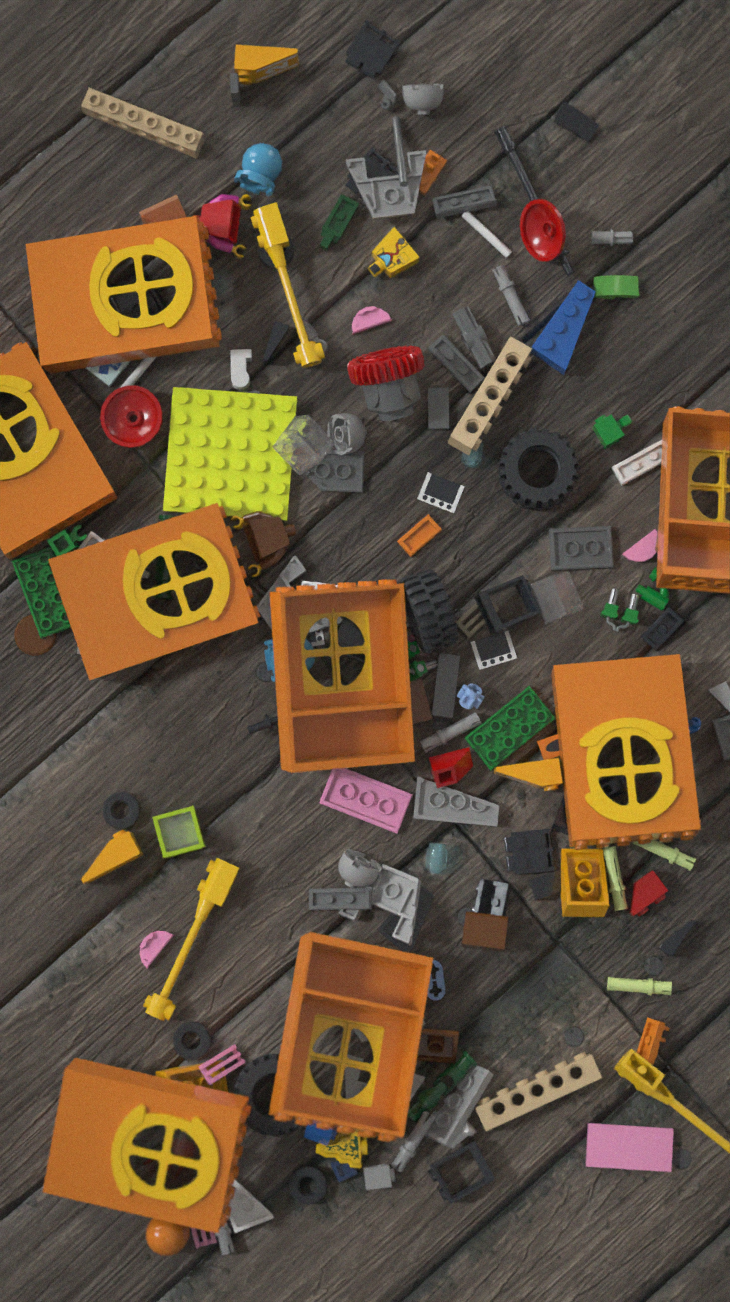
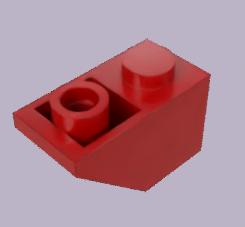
[429,747,473,788]
[629,870,668,916]

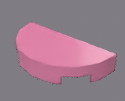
[352,306,392,335]
[622,529,657,562]
[140,931,174,968]

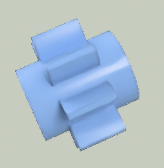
[457,683,485,709]

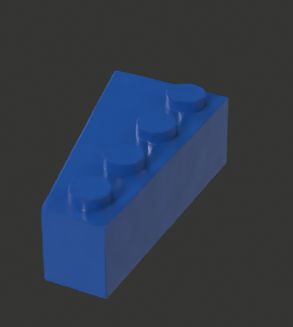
[531,280,595,375]

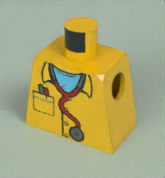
[368,227,419,278]

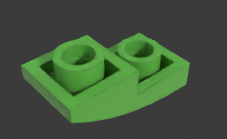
[594,275,639,299]

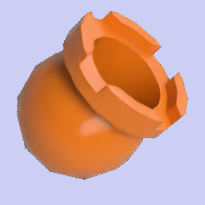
[146,1218,190,1256]

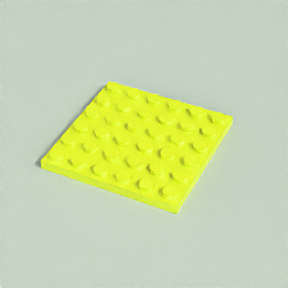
[163,387,297,521]

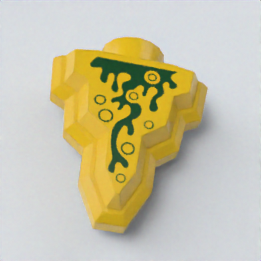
[316,1132,368,1168]

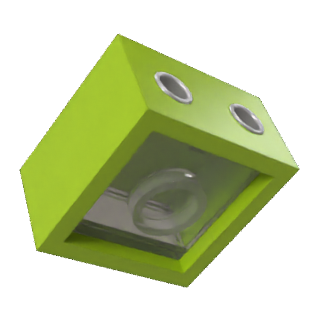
[153,806,206,859]

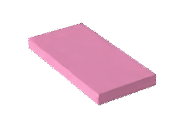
[319,768,413,834]
[586,1123,673,1172]

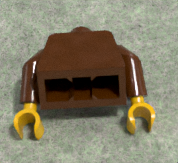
[231,511,296,577]

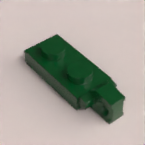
[320,194,359,251]

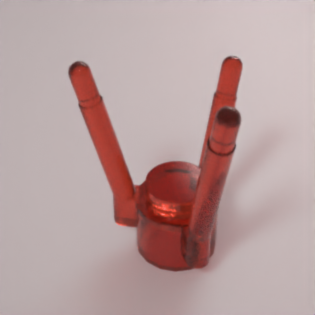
[143,1136,195,1180]

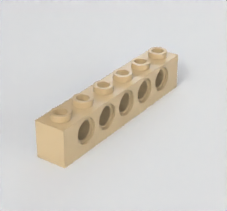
[81,88,204,158]
[448,336,532,455]
[475,1052,602,1131]

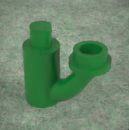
[635,567,669,611]

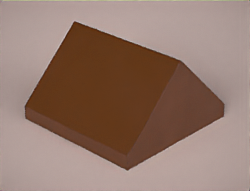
[461,911,508,952]
[416,1028,459,1064]

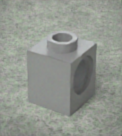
[364,1164,395,1190]

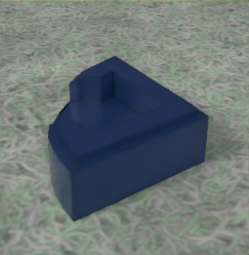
[330,1161,358,1182]

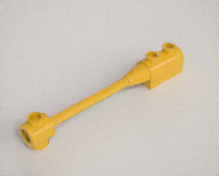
[251,202,325,368]
[143,858,240,1021]
[614,1048,730,1153]

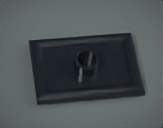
[109,269,167,318]

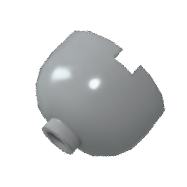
[403,84,444,114]
[327,413,366,455]
[338,849,382,888]

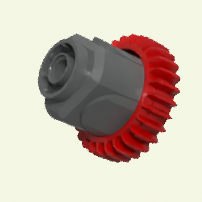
[347,345,425,421]

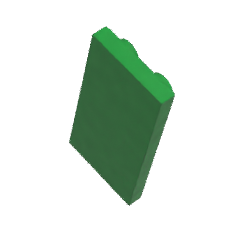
[12,547,71,639]
[464,686,556,771]

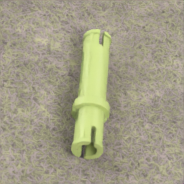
[633,840,696,871]
[603,846,628,911]
[607,977,672,995]

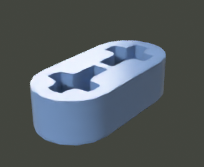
[427,960,445,1000]

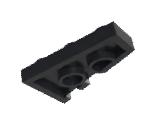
[377,885,434,953]

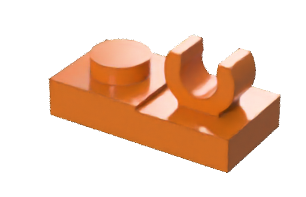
[419,150,447,196]
[637,1017,669,1064]

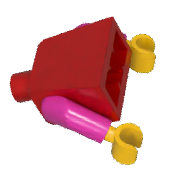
[193,194,251,259]

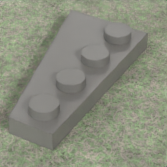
[413,776,499,827]
[424,1066,494,1148]

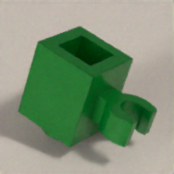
[592,414,632,449]
[47,525,88,556]

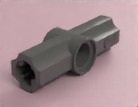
[452,306,496,369]

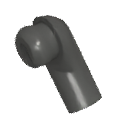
[378,80,397,111]

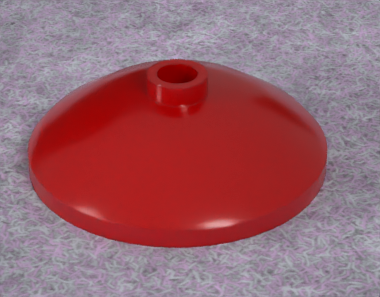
[520,199,566,262]
[100,385,163,448]

